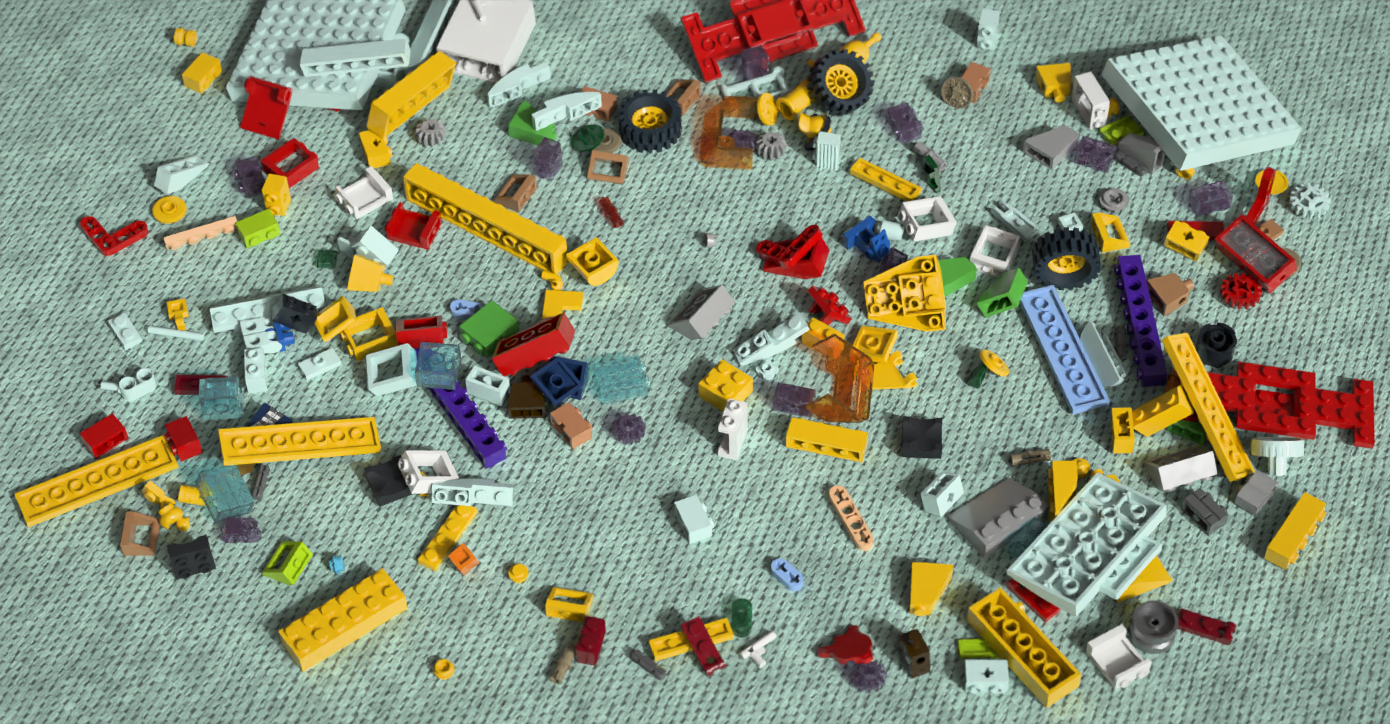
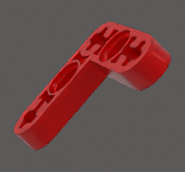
[1246,166,1276,225]
[80,216,149,256]
[756,224,823,268]

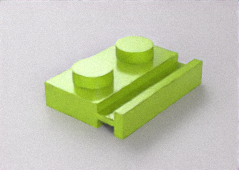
[1099,115,1144,149]

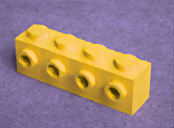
[786,417,868,463]
[1264,492,1327,570]

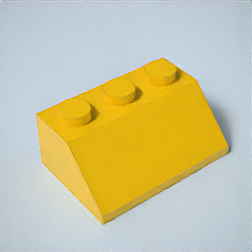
[1132,384,1194,437]

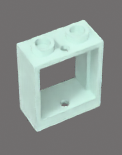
[365,343,419,396]

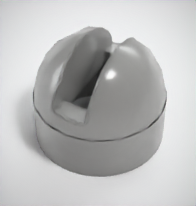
[704,233,718,248]

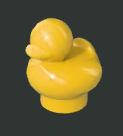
[158,503,190,532]

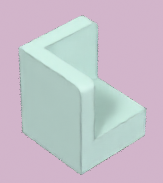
[337,233,361,259]

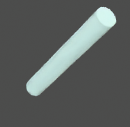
[148,326,205,341]

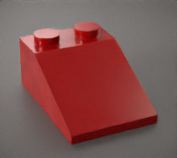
[763,237,830,279]

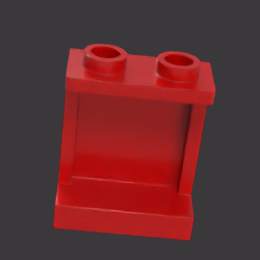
[384,202,442,250]

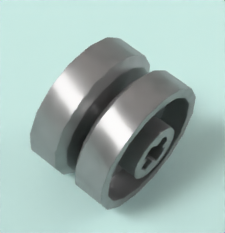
[1129,601,1179,654]

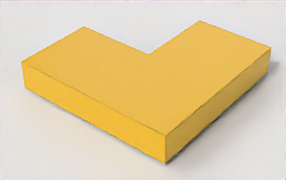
[542,290,584,319]

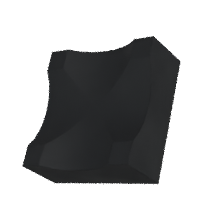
[902,416,942,459]
[364,455,415,507]
[167,534,216,580]

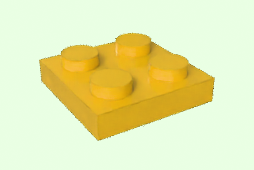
[849,326,898,363]

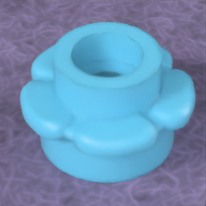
[329,555,345,574]

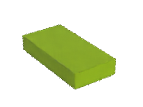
[957,638,1000,659]

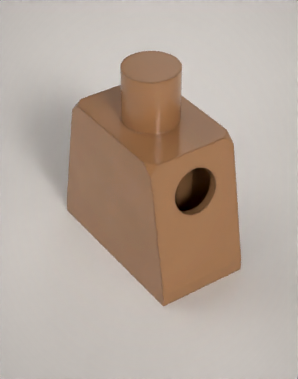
[1147,273,1194,316]

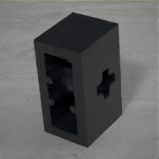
[272,293,317,334]

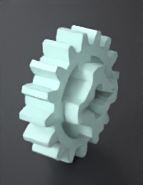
[1289,183,1331,219]

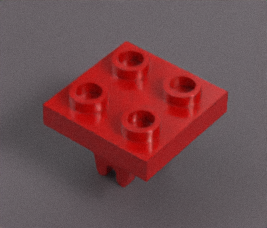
[807,285,852,325]

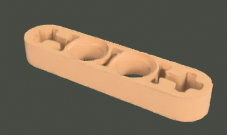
[829,485,873,551]

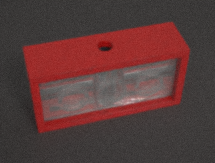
[1215,214,1297,294]

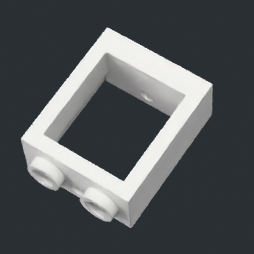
[1071,72,1110,130]
[898,196,957,242]
[970,225,1021,278]
[398,450,459,493]

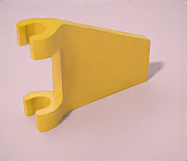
[853,350,918,390]

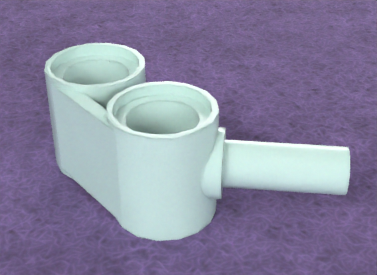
[100,368,157,401]

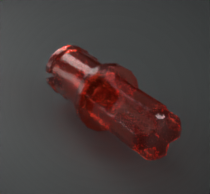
[599,197,624,228]

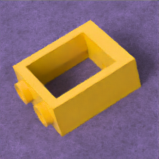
[339,307,398,361]

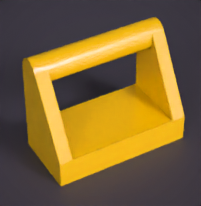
[1091,212,1131,253]
[315,295,356,342]
[545,587,594,623]

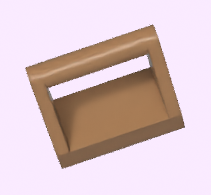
[666,79,701,116]
[587,150,630,184]
[494,174,537,213]
[120,512,160,556]

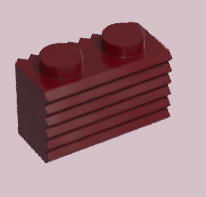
[575,616,606,666]

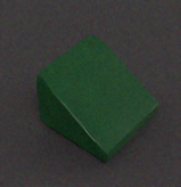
[966,363,987,389]

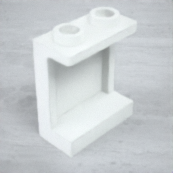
[335,166,393,220]
[718,399,748,461]
[1086,624,1151,690]

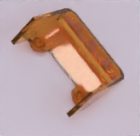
[699,96,758,170]
[805,333,874,423]

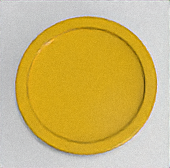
[1255,170,1289,194]

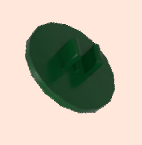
[571,124,605,152]

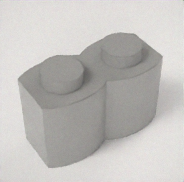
[1234,470,1279,516]

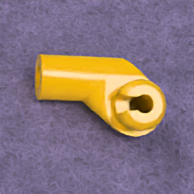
[541,270,563,291]

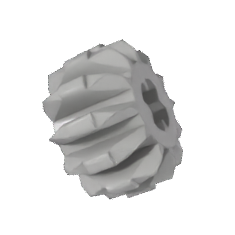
[415,118,446,147]
[756,131,787,161]

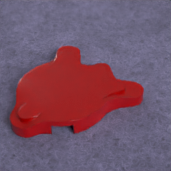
[817,625,873,665]

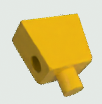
[1035,63,1071,103]
[347,254,394,292]

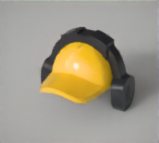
[798,113,831,151]

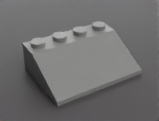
[947,478,1049,559]

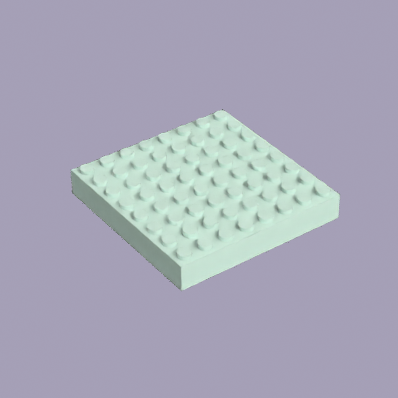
[226,0,405,110]
[1102,35,1302,171]

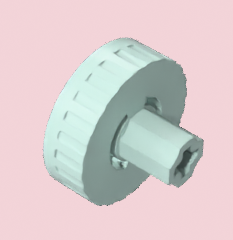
[1251,437,1304,475]

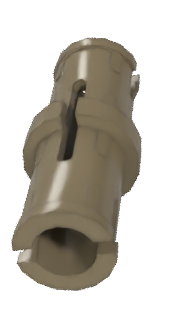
[1010,449,1051,466]
[549,643,577,685]

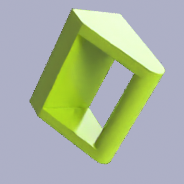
[262,541,313,586]

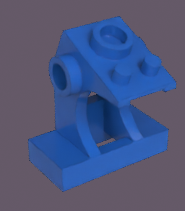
[843,216,891,261]

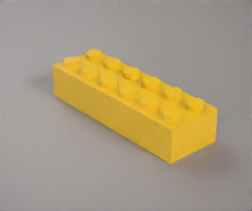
[367,51,456,139]
[278,568,407,672]
[967,587,1081,708]

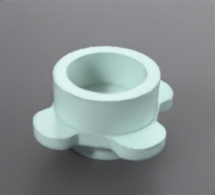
[756,360,779,380]

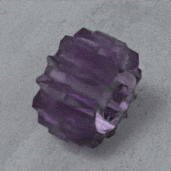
[726,128,757,158]
[613,412,646,445]
[851,659,887,694]

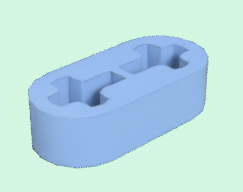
[450,300,484,320]
[771,558,804,591]

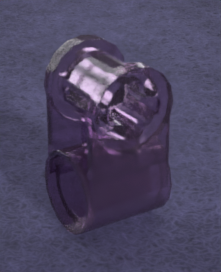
[221,517,261,543]

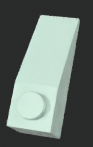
[154,155,209,194]

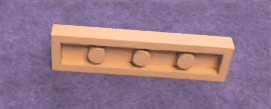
[164,216,237,250]

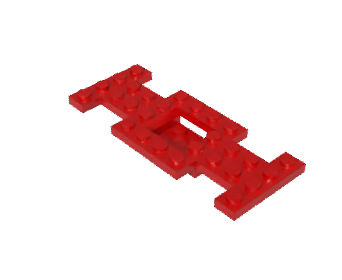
[680,0,866,83]
[1178,356,1375,449]

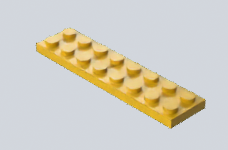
[1161,333,1255,482]
[218,417,381,466]
[15,435,179,527]

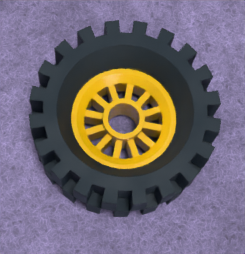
[807,49,874,116]
[618,89,682,154]
[1032,227,1101,290]

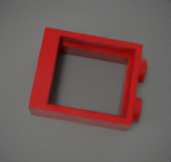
[260,138,319,189]
[396,315,447,348]

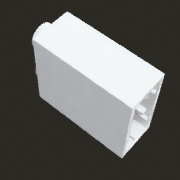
[437,0,536,83]

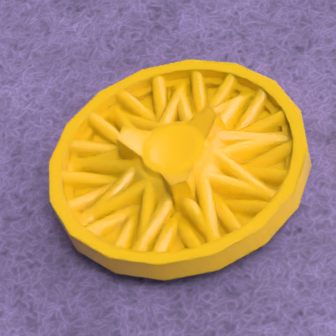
[757,93,778,126]
[152,196,187,224]
[979,349,1009,377]

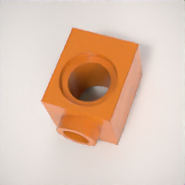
[448,543,480,575]

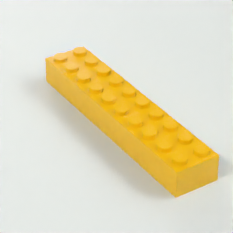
[403,163,568,274]

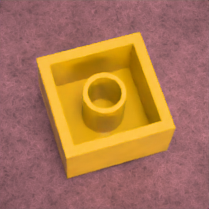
[698,359,753,413]

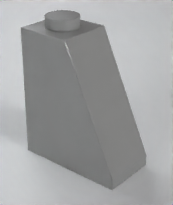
[1023,125,1079,170]
[1117,133,1165,175]

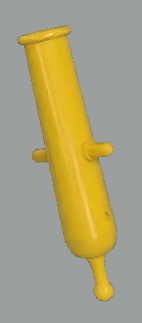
[776,32,881,120]

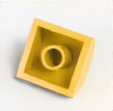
[566,237,619,286]

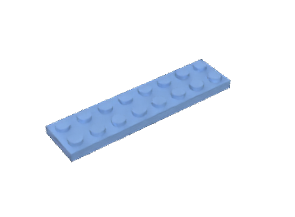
[1020,285,1110,415]

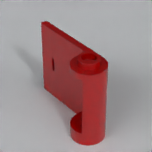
[240,76,292,140]

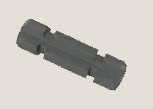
[1114,151,1147,177]
[1114,325,1126,360]
[251,464,270,500]
[631,649,667,680]

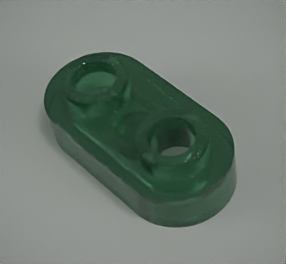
[731,598,752,638]

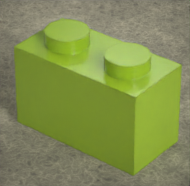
[235,209,280,248]

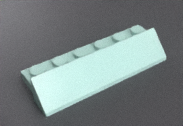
[400,0,455,76]
[210,285,326,333]

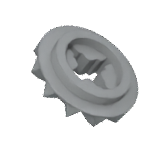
[1099,188,1129,213]

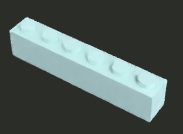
[300,38,411,77]

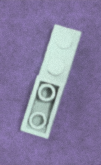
[487,62,551,108]
[531,92,602,131]
[733,312,810,365]
[432,479,514,506]

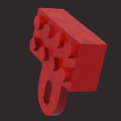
[492,312,575,377]

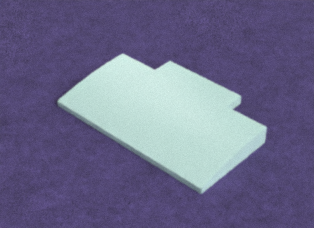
[1007,472,1166,617]

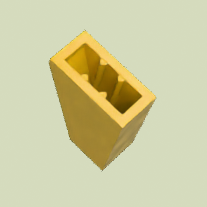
[910,562,953,616]

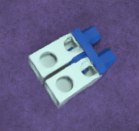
[240,316,295,353]

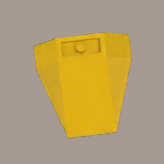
[863,254,946,332]

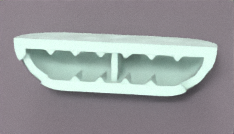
[1080,321,1126,387]

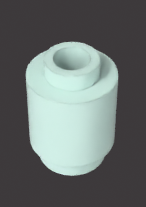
[876,220,905,242]

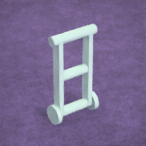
[720,67,792,115]

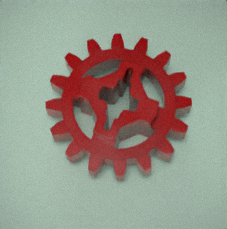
[1220,273,1262,310]

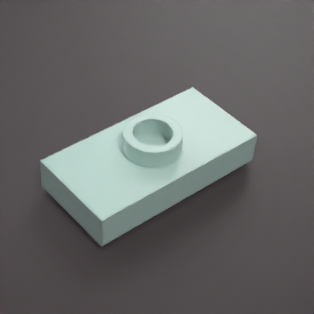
[298,348,342,380]

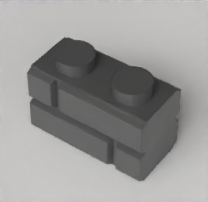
[1181,488,1229,536]

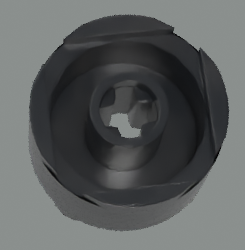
[1196,322,1237,368]

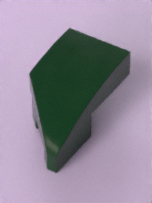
[923,154,941,193]

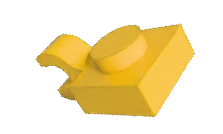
[167,298,189,330]
[142,480,175,510]

